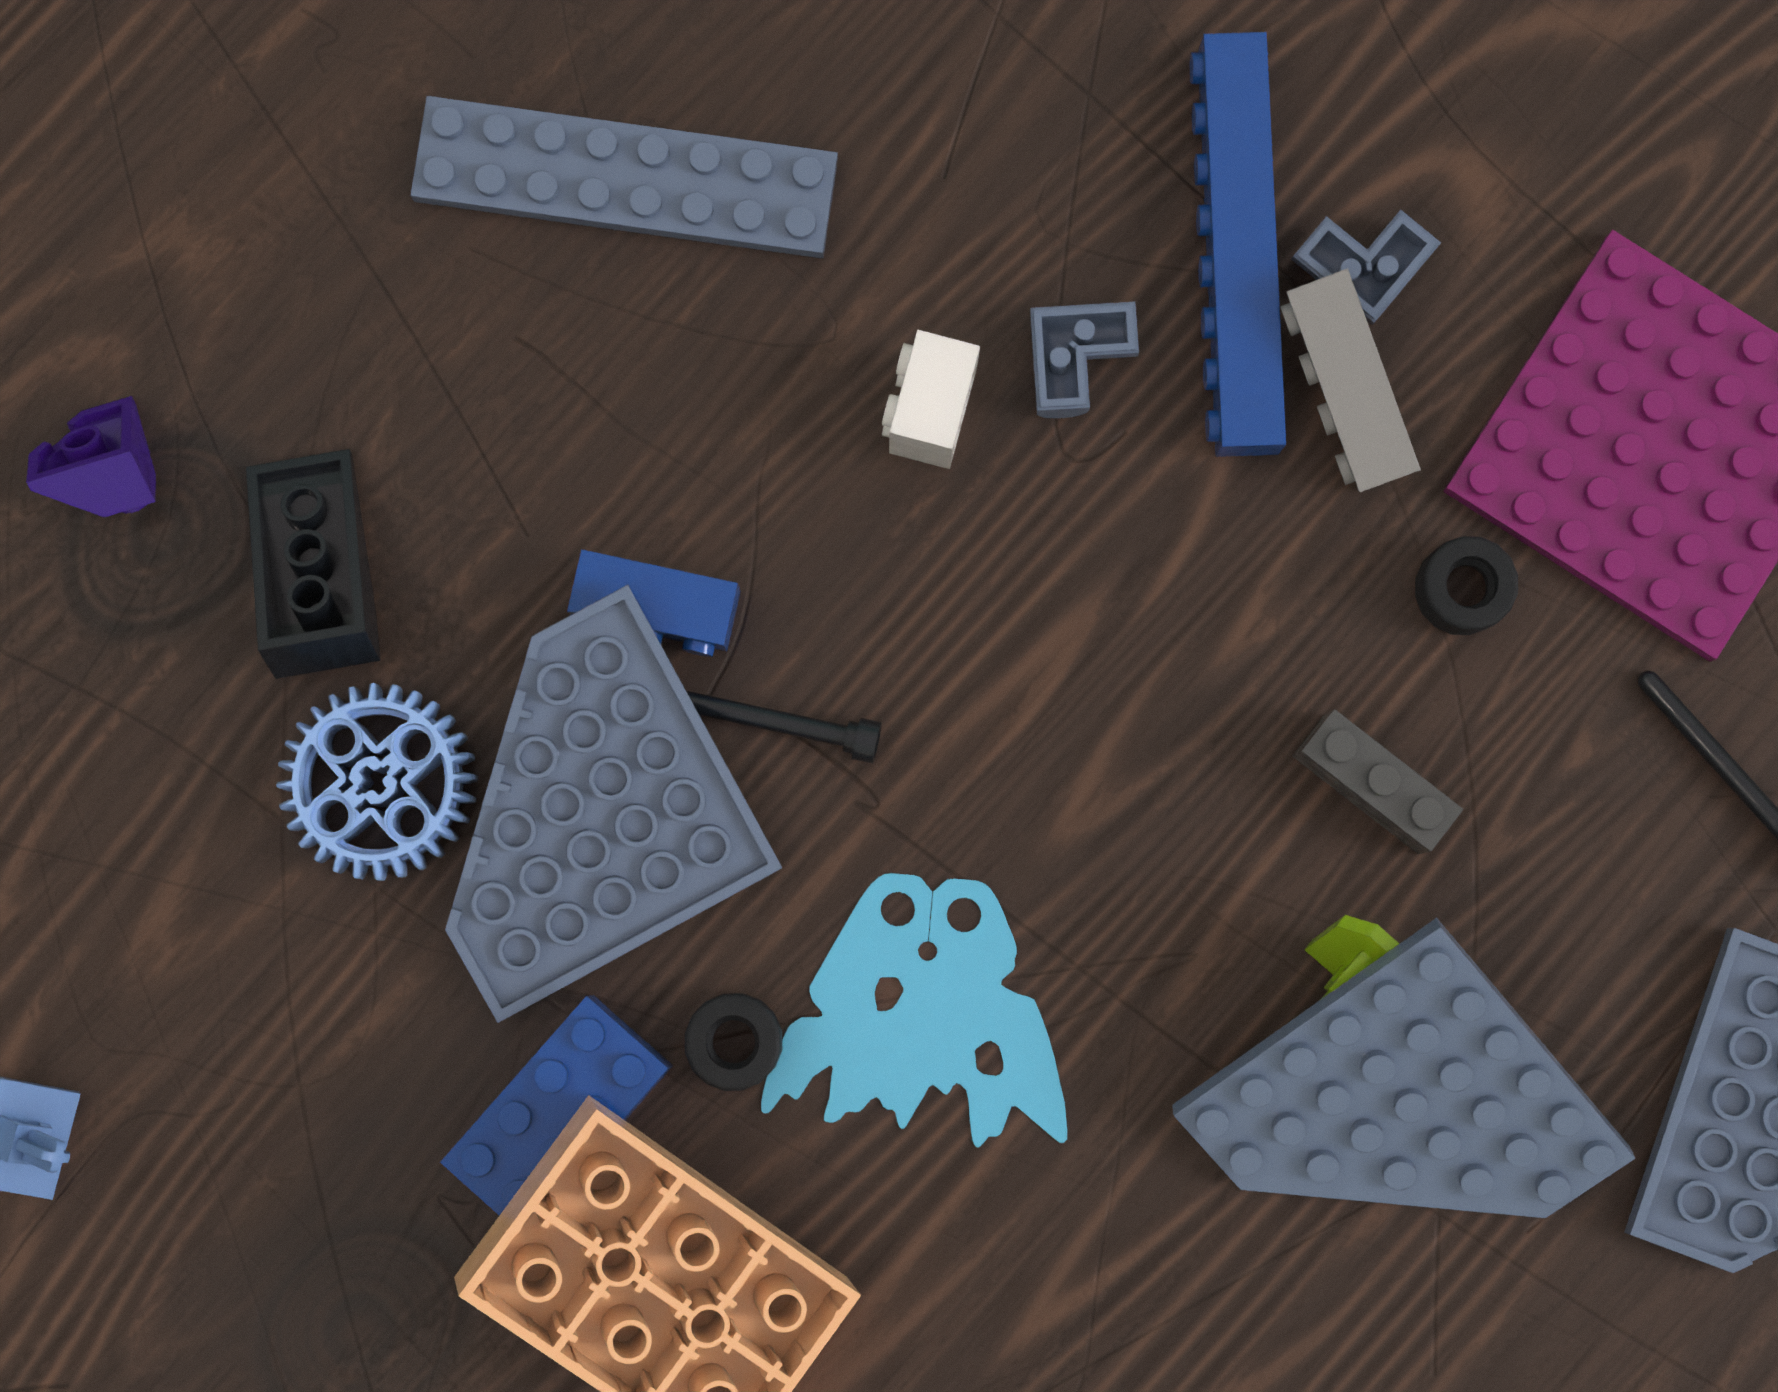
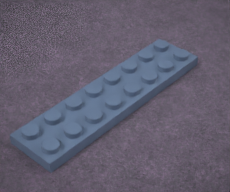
[410,96,838,258]

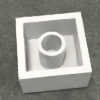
[882,329,980,469]

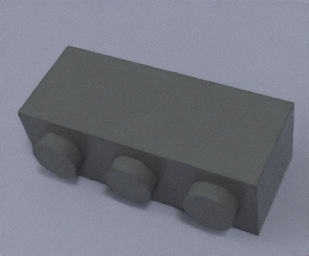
[1292,709,1464,854]

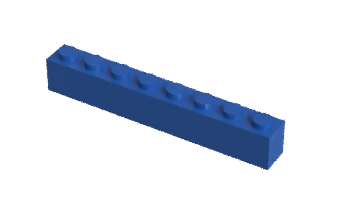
[1190,32,1286,457]

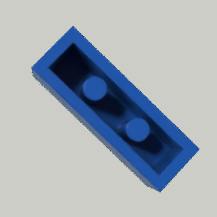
[567,549,741,657]

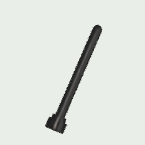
[1638,670,1778,840]
[687,691,882,764]

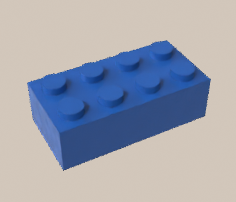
[440,995,673,1216]

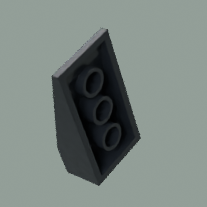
[246,449,381,679]

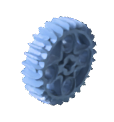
[276,683,478,881]

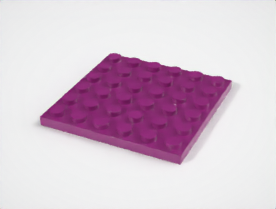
[1443,229,1778,662]

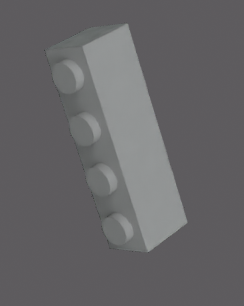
[1280,268,1421,492]

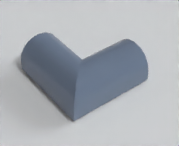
[1291,210,1441,325]
[1030,302,1139,418]

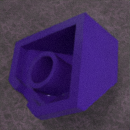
[26,396,156,517]

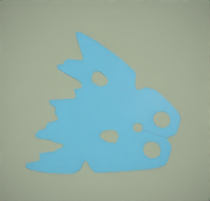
[761,873,1067,1147]

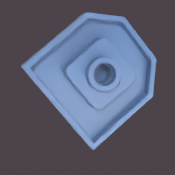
[0,1076,81,1200]

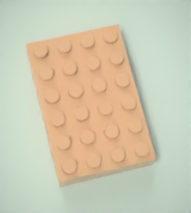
[454,1095,861,1392]

